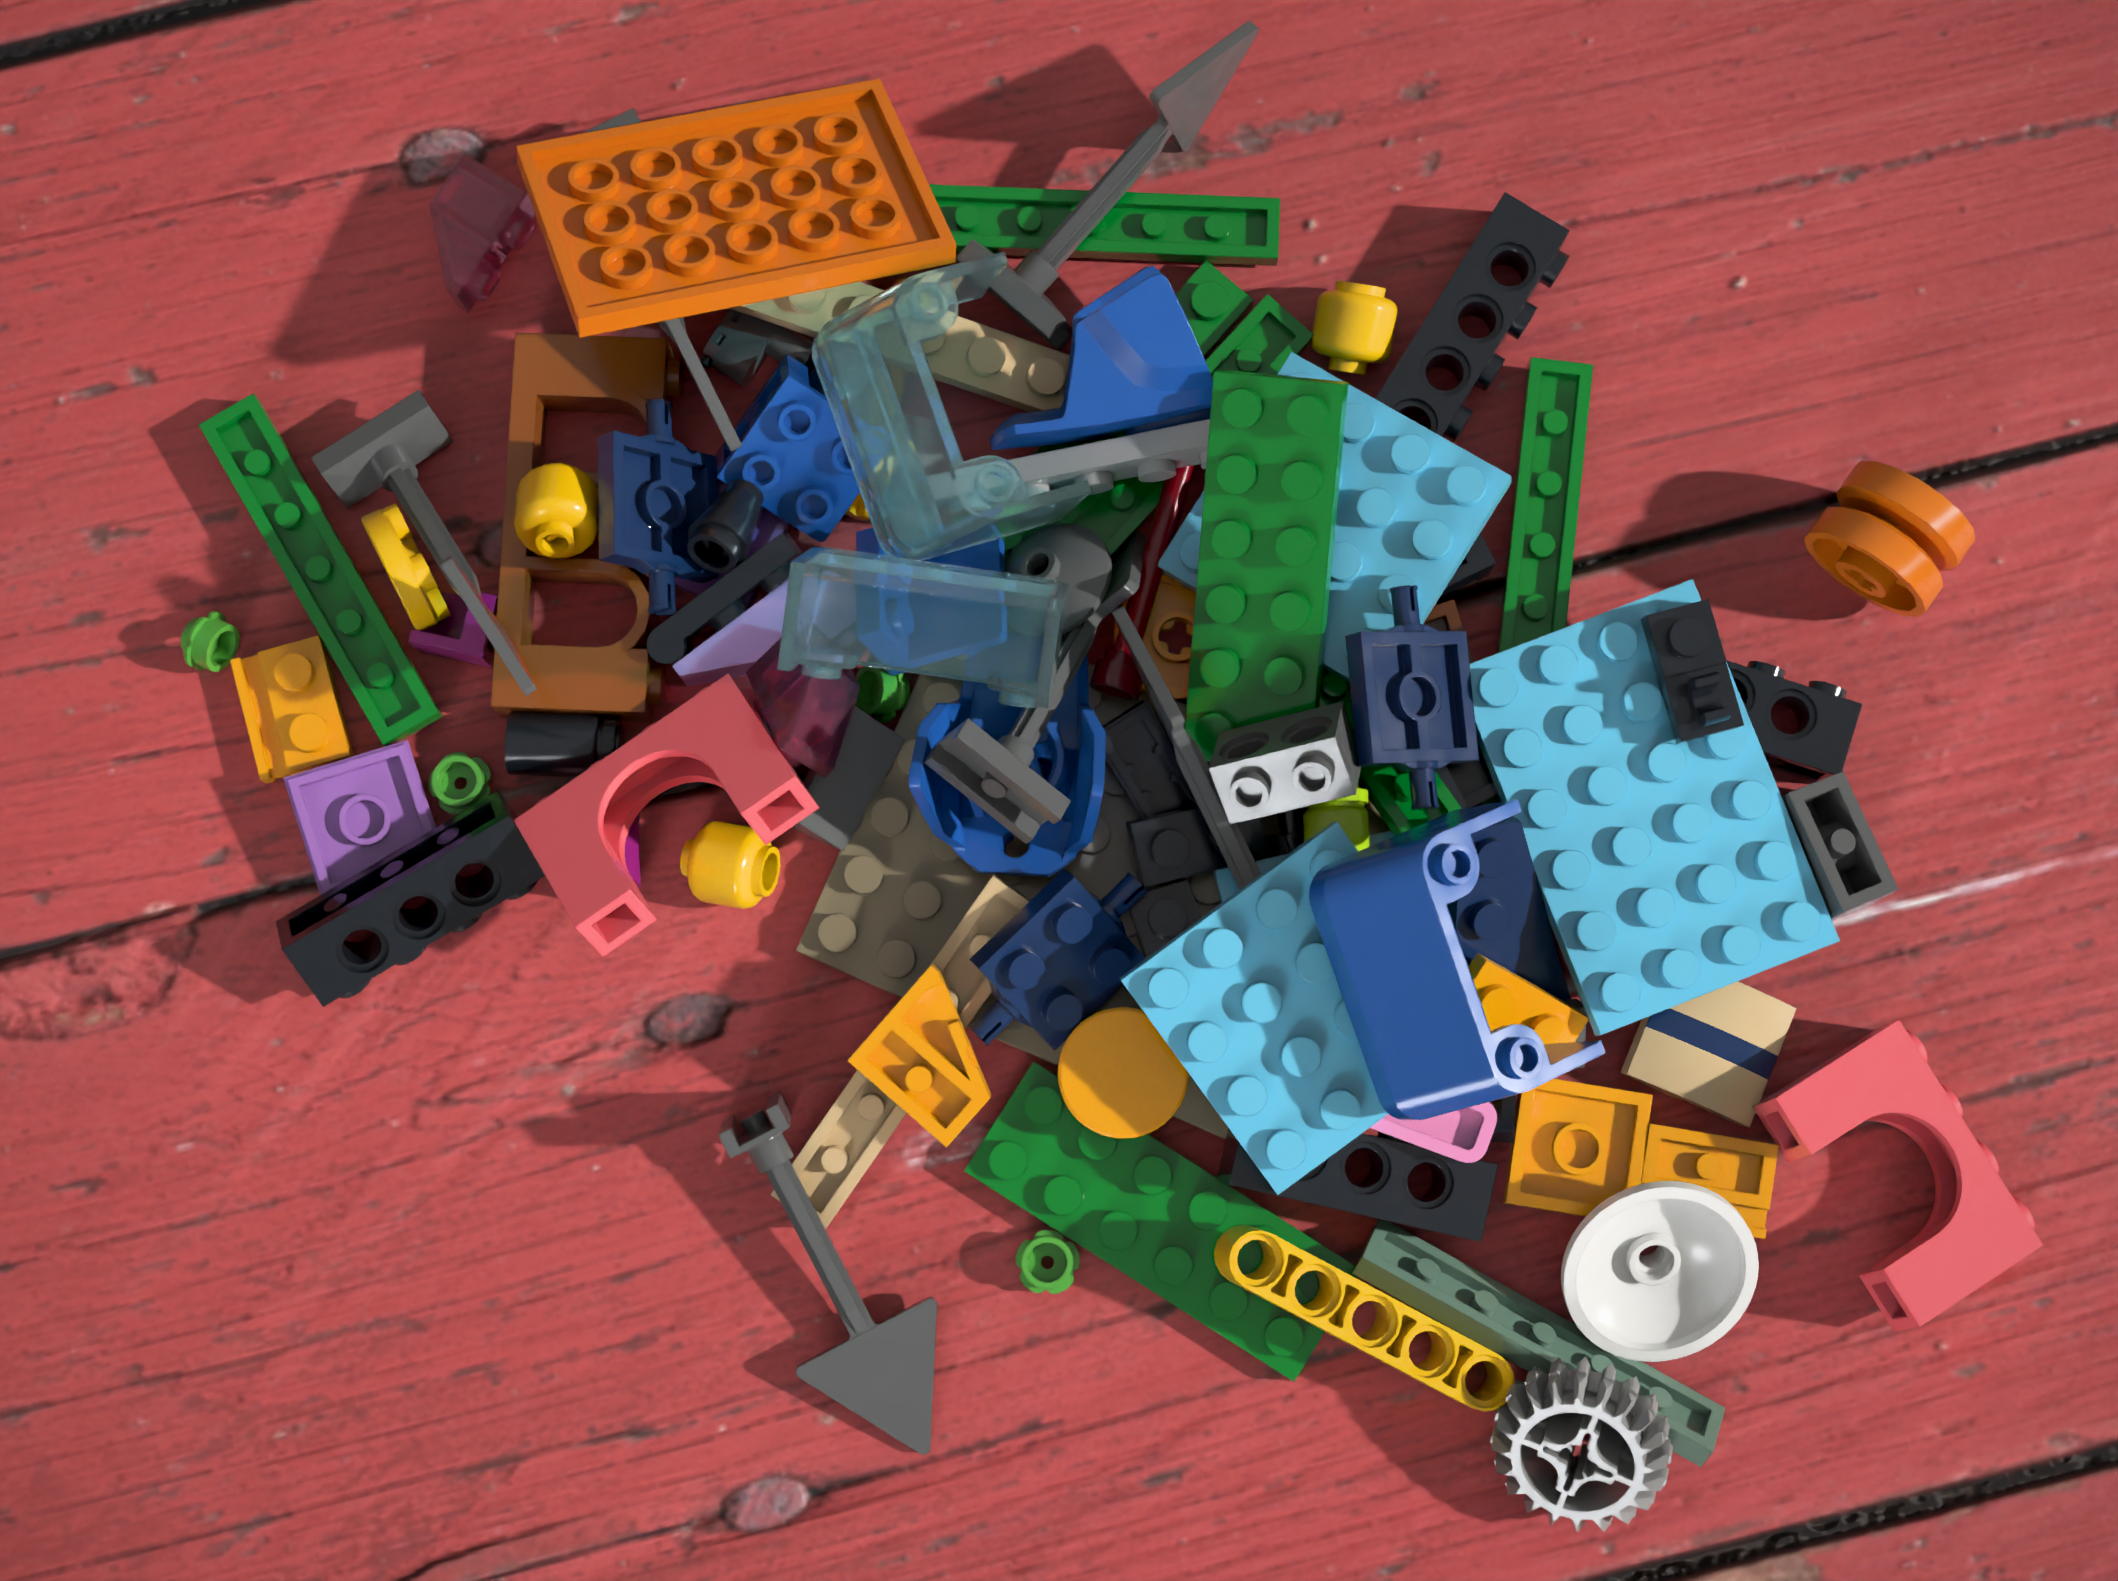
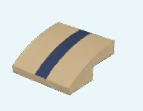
[1620,981,1797,1127]

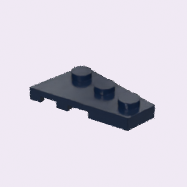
[1447,816,1571,1000]

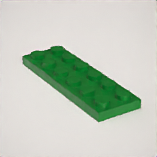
[1185,369,1349,761]
[964,1062,1358,1382]

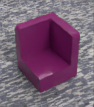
[408,591,498,668]

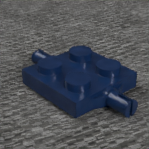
[598,399,719,615]
[1345,585,1479,810]
[969,869,1147,1051]

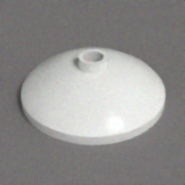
[1561,1181,1759,1362]

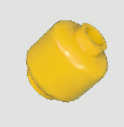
[1311,281,1398,375]
[514,463,599,559]
[680,821,781,909]

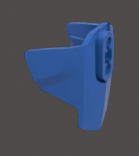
[990,266,1213,450]
[909,633,1106,877]

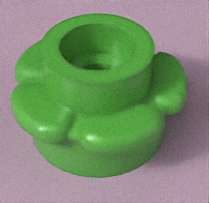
[180,611,240,672]
[853,662,910,723]
[429,752,491,815]
[1016,1230,1080,1294]

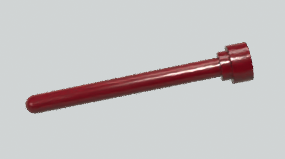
[1089,465,1195,701]

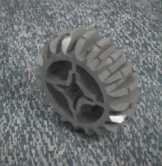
[1491,1356,1673,1533]

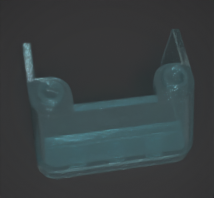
[812,252,1092,564]
[777,547,1070,708]

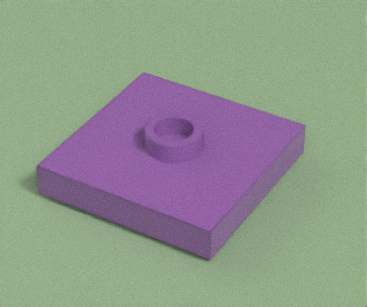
[283,740,436,895]

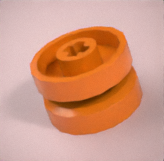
[1804,461,1975,617]

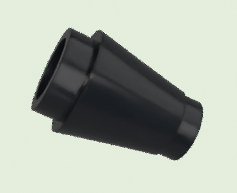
[687,479,764,573]

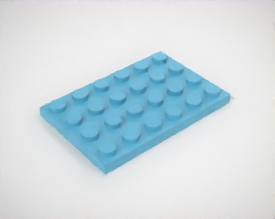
[1469,579,1840,1036]

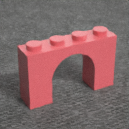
[514,674,819,957]
[1753,1020,2043,1331]

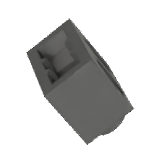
[1209,701,1361,825]

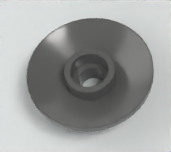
[1005,523,1112,639]

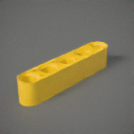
[1214,1225,1515,1412]

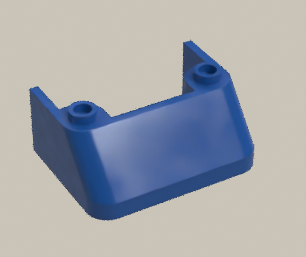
[1309,799,1606,1120]

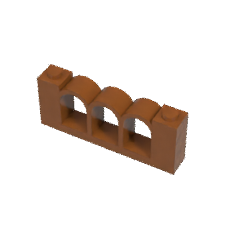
[491,332,684,723]

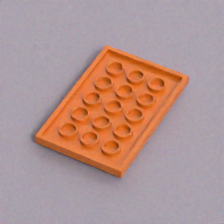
[516,78,956,338]

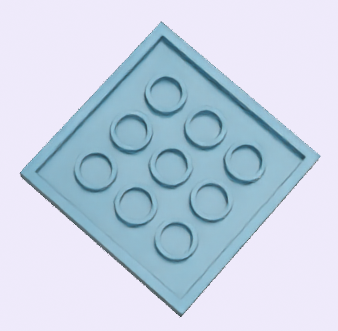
[1158,352,1512,683]
[1119,821,1388,1195]

